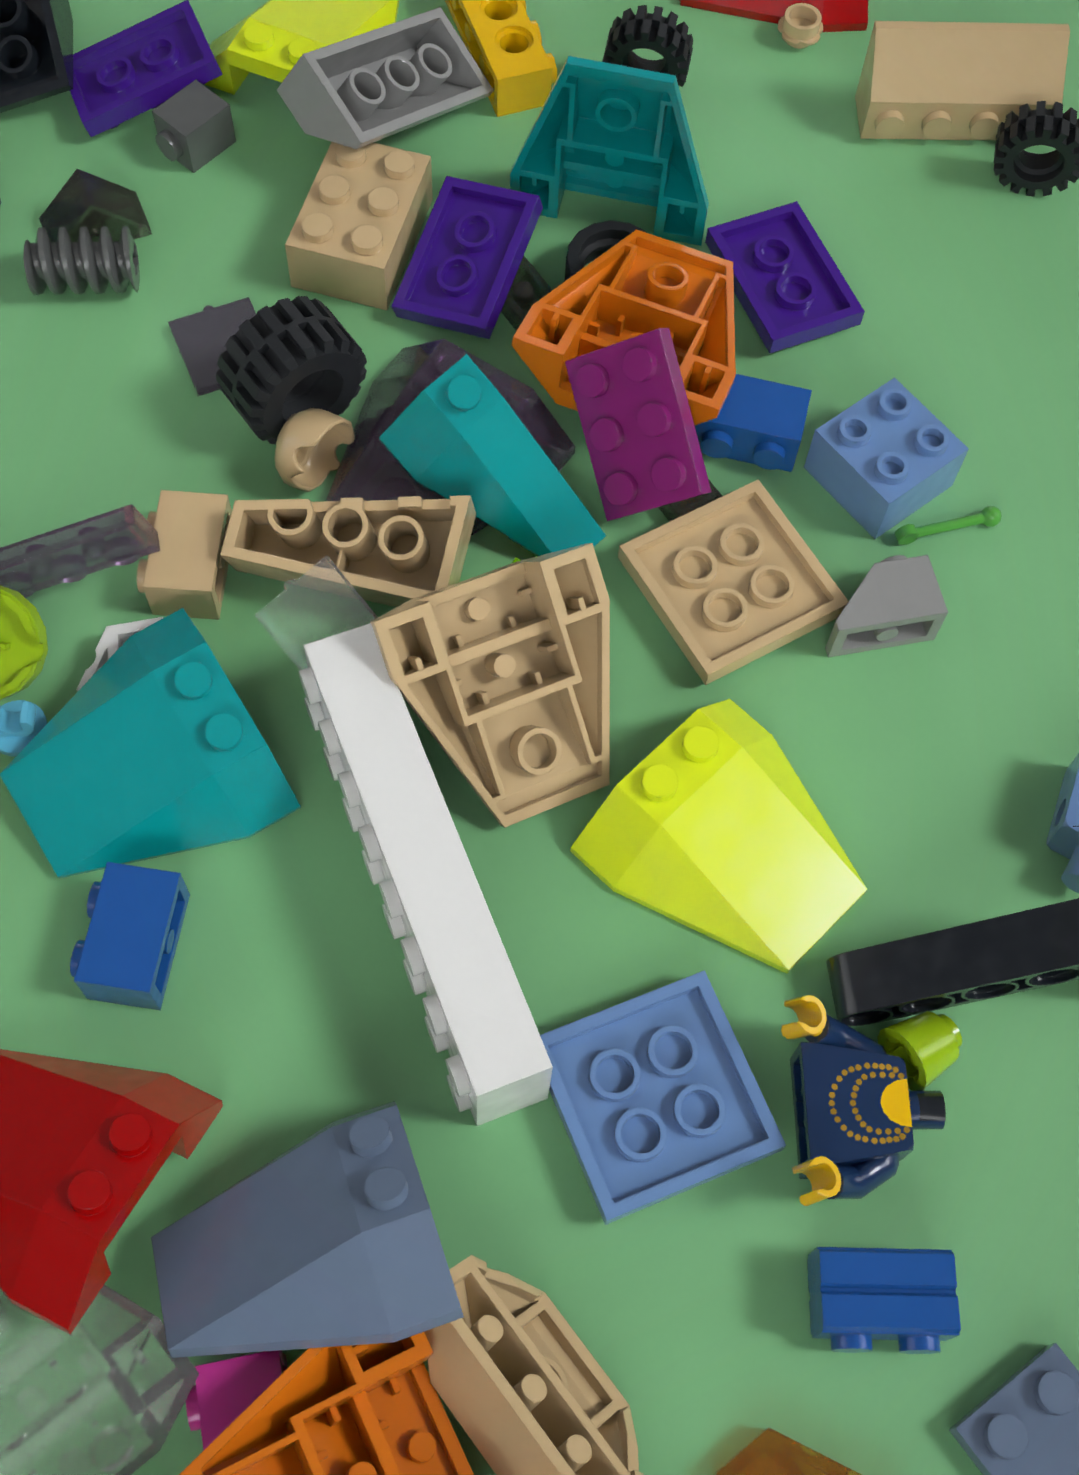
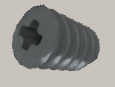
[23,226,140,295]

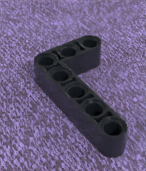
[826,898,1079,1026]

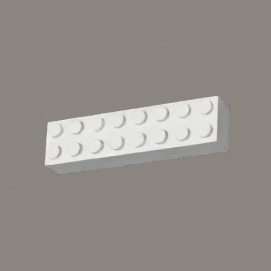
[298,623,553,1126]

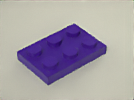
[70,0,223,137]
[391,176,543,339]
[705,201,865,353]

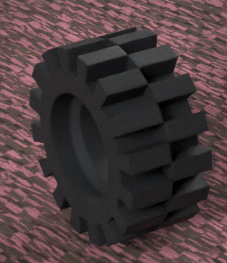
[602,5,693,87]
[993,101,1079,197]

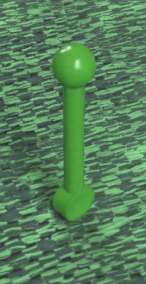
[894,506,1002,545]

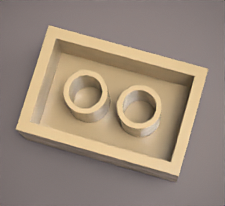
[285,142,433,310]

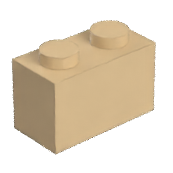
[137,490,232,620]

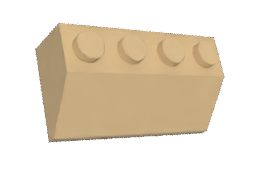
[855,21,1070,141]

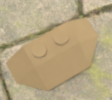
[424,1255,644,1475]

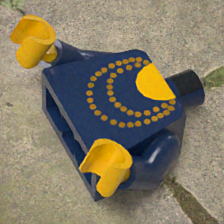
[781,995,946,1206]

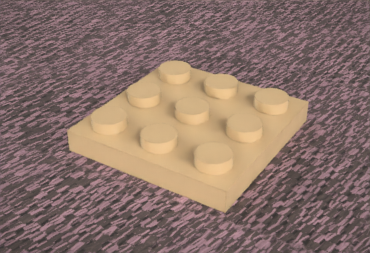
[618,479,849,685]

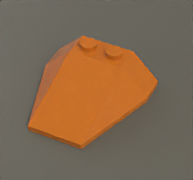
[512,229,736,426]
[179,1332,474,1475]

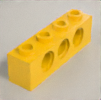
[445,0,557,117]

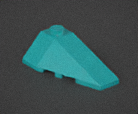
[379,354,606,556]

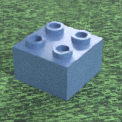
[804,377,969,539]

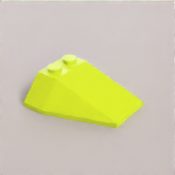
[205,0,399,95]
[570,699,867,974]

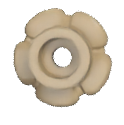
[778,3,823,49]

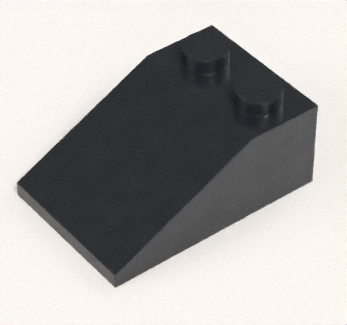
[0,0,73,113]

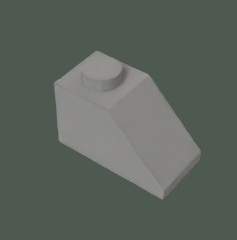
[825,555,948,658]

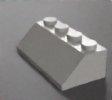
[277,7,494,149]

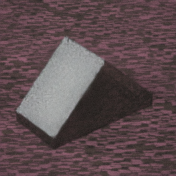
[39,169,152,242]

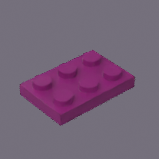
[565,328,711,521]

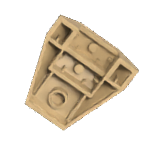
[370,543,610,828]

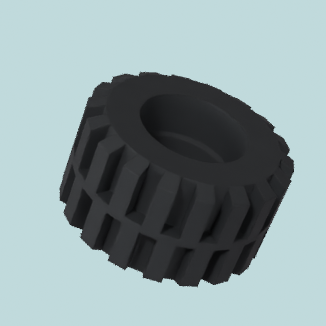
[216,296,367,444]

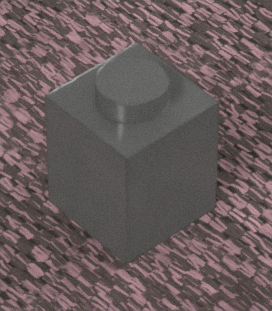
[152,80,236,173]

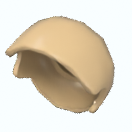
[274,408,355,492]

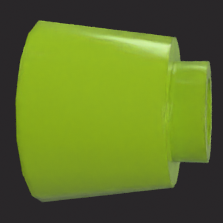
[877,1011,962,1091]

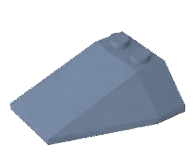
[151,1101,464,1358]

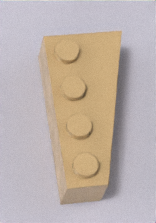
[220,495,476,607]

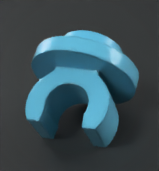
[0,700,48,757]

